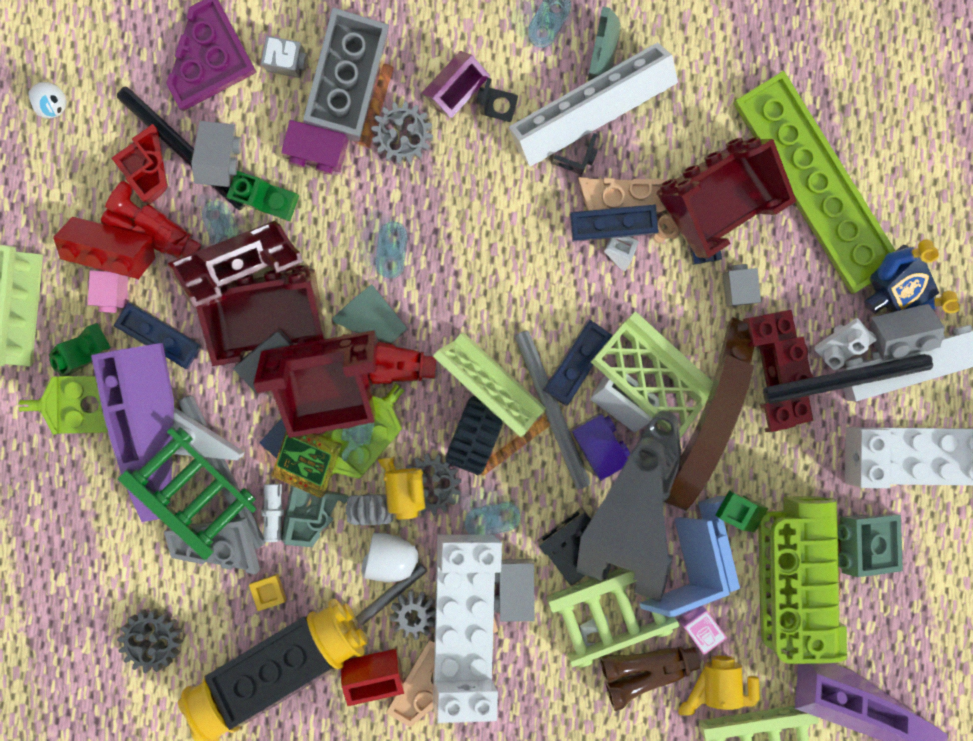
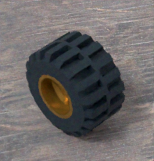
[446,396,504,475]

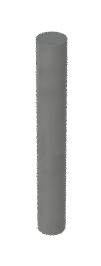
[356,563,427,626]

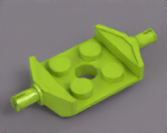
[19,376,108,434]
[316,383,405,487]

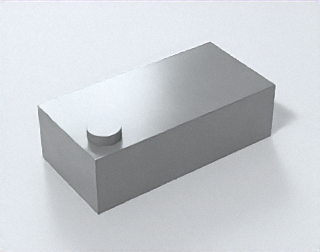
[303,8,389,143]

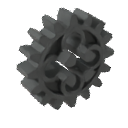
[406,453,462,516]
[117,608,183,673]

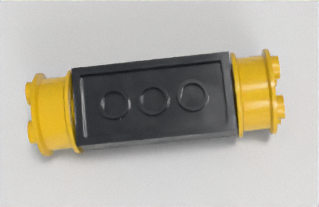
[177,599,368,741]

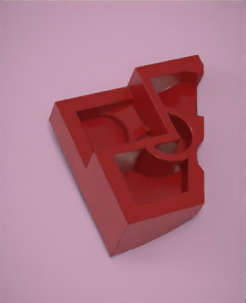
[112,124,168,205]

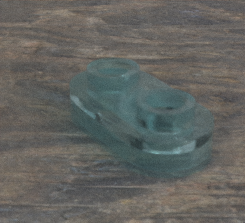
[528,0,571,48]
[202,201,240,245]
[375,221,408,279]
[465,501,521,535]

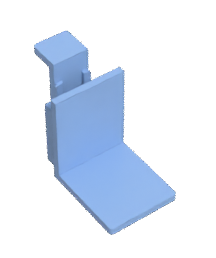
[640,495,740,617]

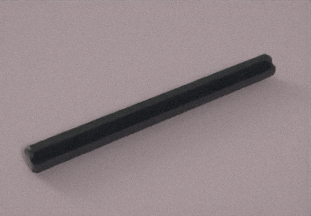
[117,86,246,210]
[763,354,933,404]

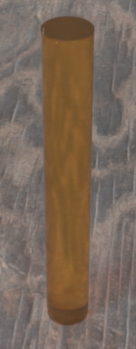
[359,64,394,149]
[481,417,550,476]

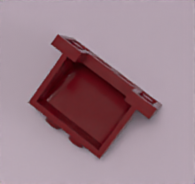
[253,330,377,438]

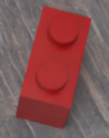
[341,649,404,706]

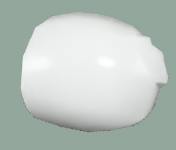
[361,532,418,582]

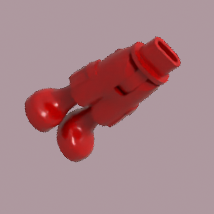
[101,181,202,258]
[342,334,436,385]

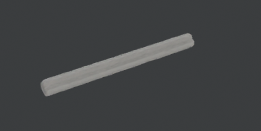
[515,331,590,489]
[179,395,265,549]

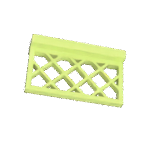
[591,311,713,438]
[433,332,546,437]

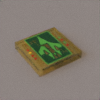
[271,431,342,498]

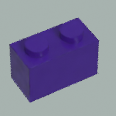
[570,413,631,481]

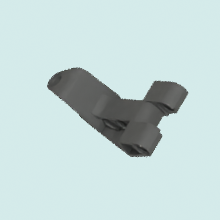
[576,411,681,602]

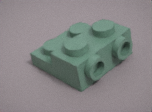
[838,513,903,577]

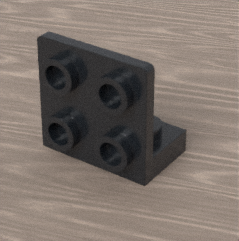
[537,507,592,585]

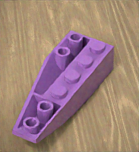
[91,343,174,522]
[795,663,948,741]

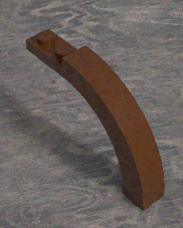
[663,317,754,511]

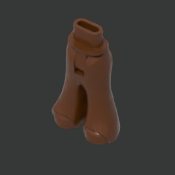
[600,646,700,711]

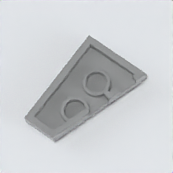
[164,517,260,575]

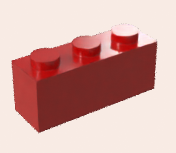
[53,216,156,279]

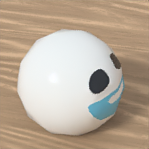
[28,82,67,119]

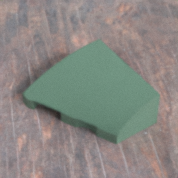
[587,6,621,81]
[332,284,409,343]
[281,484,348,547]

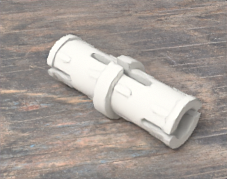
[261,484,284,542]

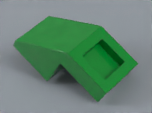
[227,171,299,222]
[48,323,111,376]
[715,490,769,533]

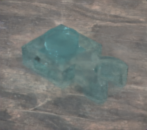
[341,416,376,464]

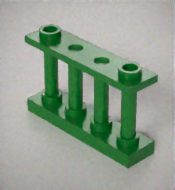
[117,426,257,561]

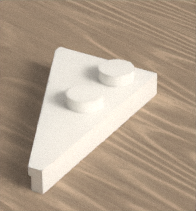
[173,407,245,460]

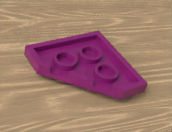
[166,0,257,111]

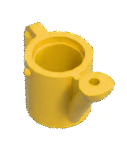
[377,457,425,519]
[678,655,760,716]

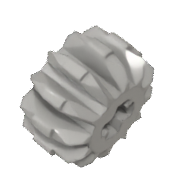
[346,494,393,525]
[389,590,435,640]

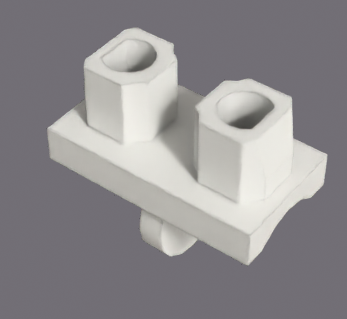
[815,318,877,370]

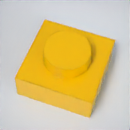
[249,573,287,611]

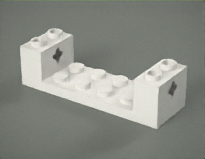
[845,427,973,488]
[433,535,502,723]

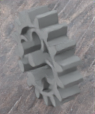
[371,101,433,166]

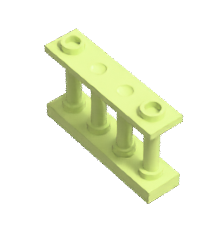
[0,245,43,366]
[546,568,680,667]
[698,705,819,741]

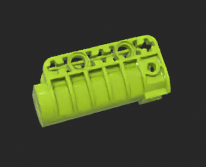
[758,496,847,664]

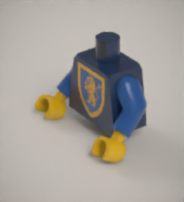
[864,239,960,314]

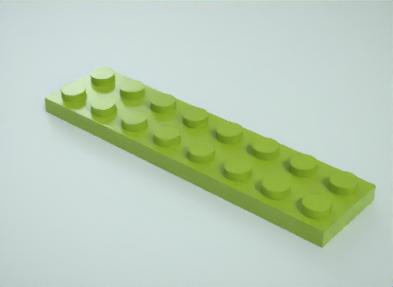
[733,71,896,294]

